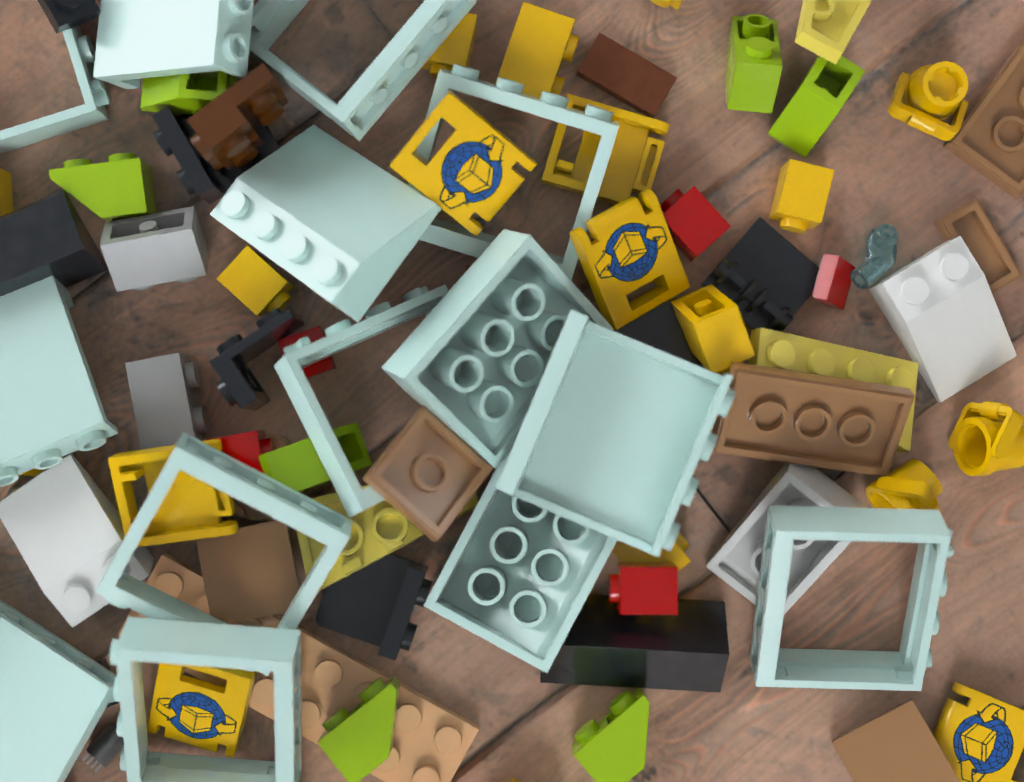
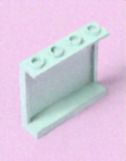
[93,0,254,89]
[0,275,119,487]
[496,309,736,557]
[0,599,117,782]

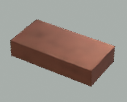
[576,33,677,119]

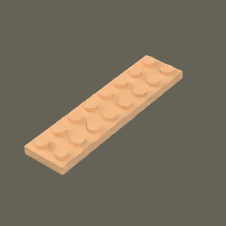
[118,553,479,782]

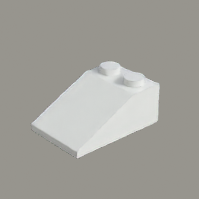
[869,236,1017,403]
[0,453,154,628]
[705,463,868,614]

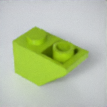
[725,14,783,114]
[767,55,866,158]
[140,70,237,115]
[49,153,157,222]
[258,422,373,492]
[317,676,400,782]
[571,688,650,782]

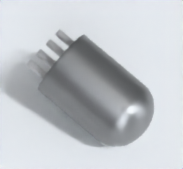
[82,723,124,772]

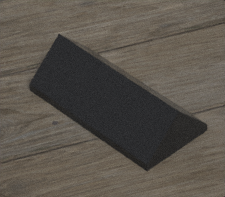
[0,190,108,297]
[540,594,729,692]

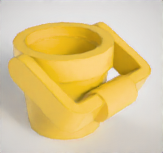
[888,61,969,141]
[948,401,1024,476]
[865,458,943,515]

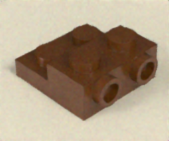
[187,63,289,171]

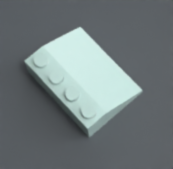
[210,125,442,322]
[381,229,614,468]
[424,451,617,673]

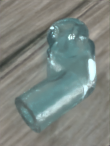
[850,224,899,289]

